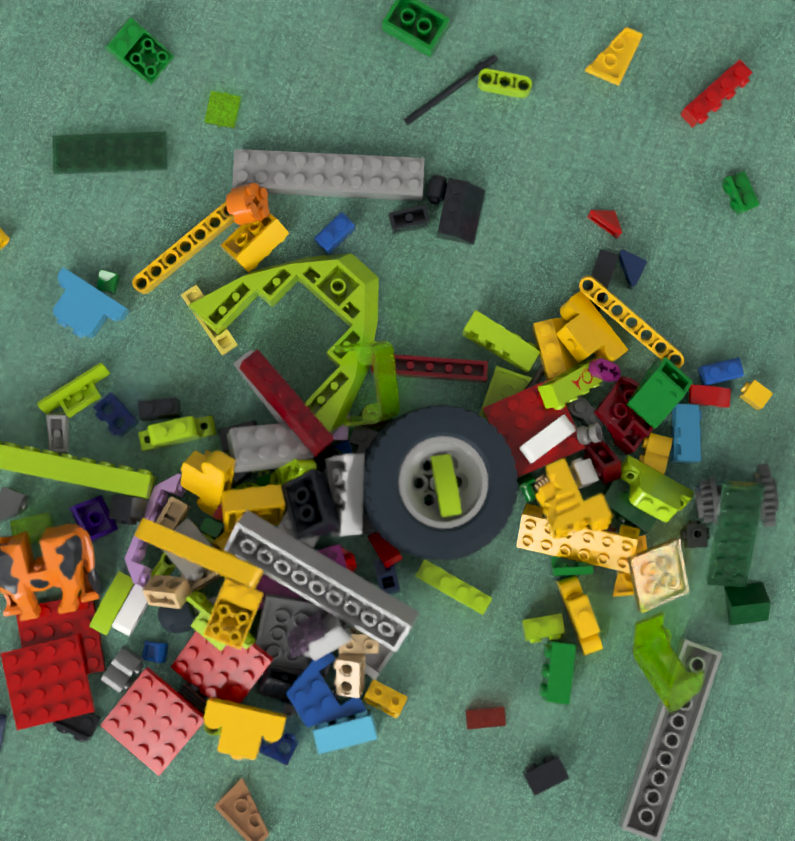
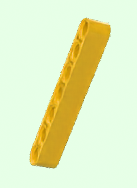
[132,202,235,294]
[579,275,684,368]
[134,518,263,589]

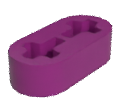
[589,358,621,382]

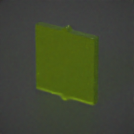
[204,91,241,129]

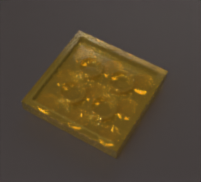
[627,538,690,613]

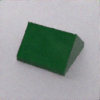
[724,582,770,626]

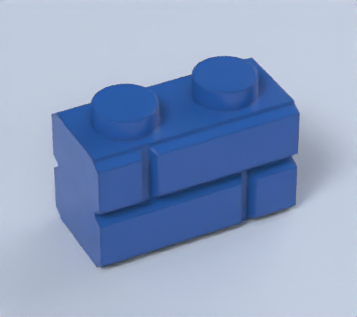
[314,212,355,255]
[698,357,744,386]

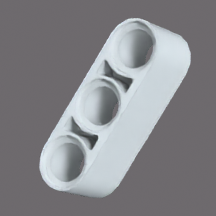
[519,414,576,464]
[112,583,148,636]

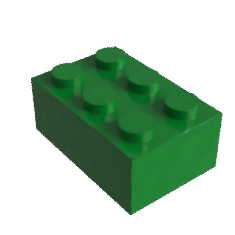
[382,0,450,58]
[539,640,576,705]

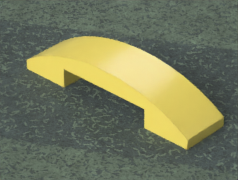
[181,285,238,356]

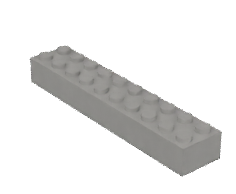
[232,149,424,201]
[224,510,419,652]
[618,638,722,841]

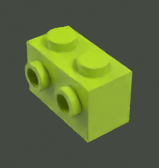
[522,613,565,644]

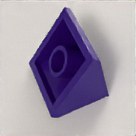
[69,495,118,543]

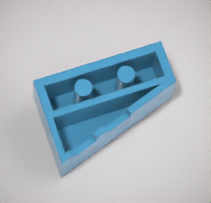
[670,404,702,464]

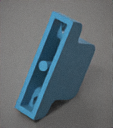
[53,267,130,339]

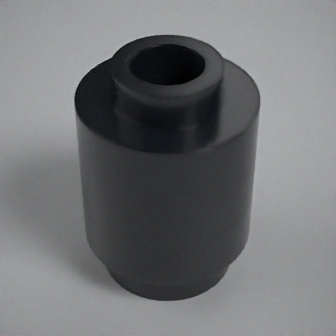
[426,175,448,205]

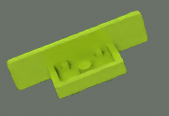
[37,362,110,418]
[186,591,256,651]

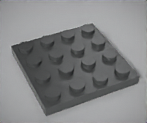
[255,593,334,679]

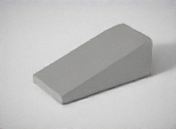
[46,412,69,452]

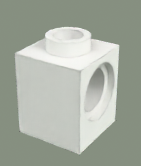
[568,458,599,489]

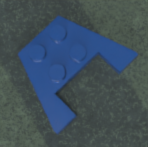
[286,652,366,727]

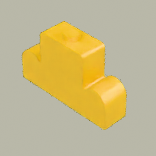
[556,291,628,363]
[181,450,236,520]
[556,575,603,656]
[204,697,287,760]

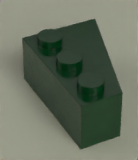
[602,481,658,535]

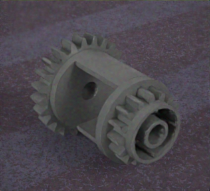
[694,463,779,527]

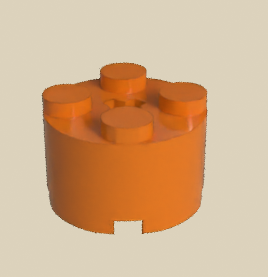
[226,183,270,225]

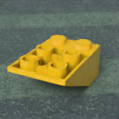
[203,578,263,650]

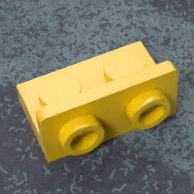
[362,680,407,719]

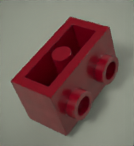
[583,440,622,484]

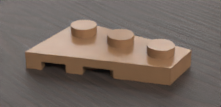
[214,777,270,841]

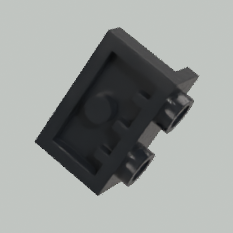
[52,713,101,742]

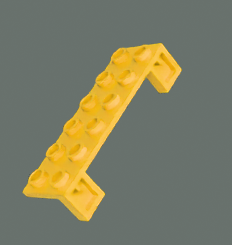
[517,503,640,573]

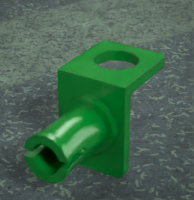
[516,472,536,502]

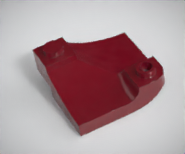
[594,377,654,455]

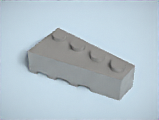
[325,454,364,537]

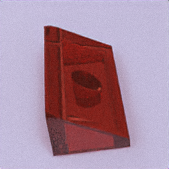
[465,706,506,730]

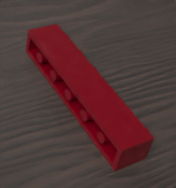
[239,349,335,457]
[371,353,488,383]

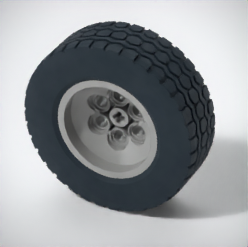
[363,405,518,560]

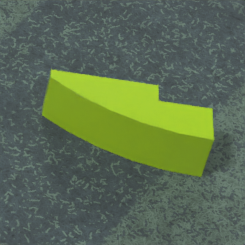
[431,454,462,517]
[89,571,135,636]

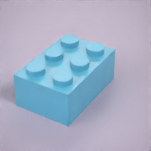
[313,709,377,754]

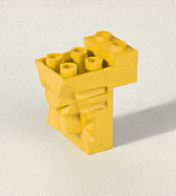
[536,459,612,539]

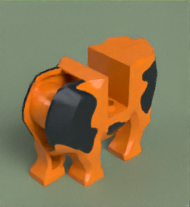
[0,524,103,621]

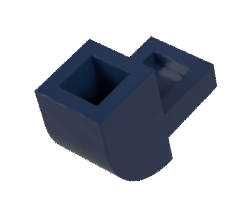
[373,559,401,595]

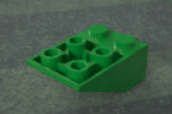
[104,17,174,85]
[627,356,693,429]

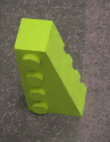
[462,310,541,373]

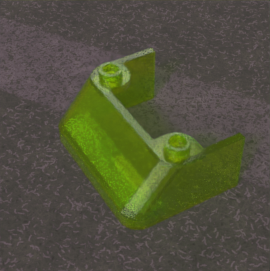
[334,340,400,427]
[632,611,705,713]

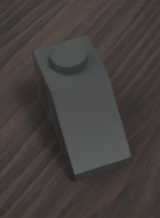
[0,487,29,523]

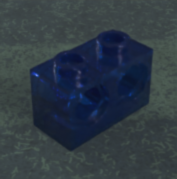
[93,392,139,437]
[259,732,299,765]

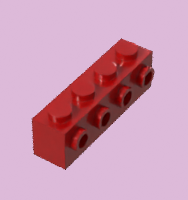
[680,59,753,128]

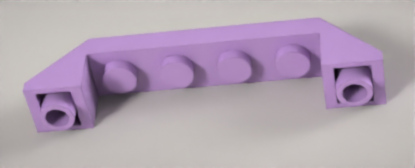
[125,474,187,587]

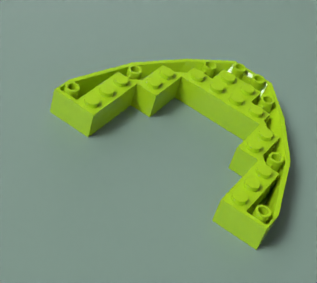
[189,253,379,435]

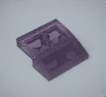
[287,613,326,658]

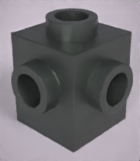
[680,520,710,548]

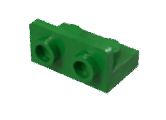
[722,171,760,215]
[551,556,593,576]

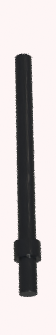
[403,54,498,126]

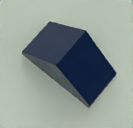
[617,250,648,290]

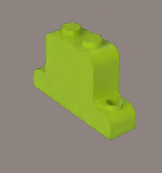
[138,416,218,452]
[621,455,694,522]

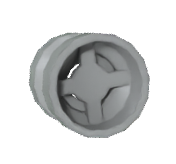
[577,423,603,445]

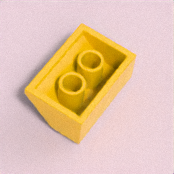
[220,214,290,273]
[532,318,581,381]
[221,484,285,532]

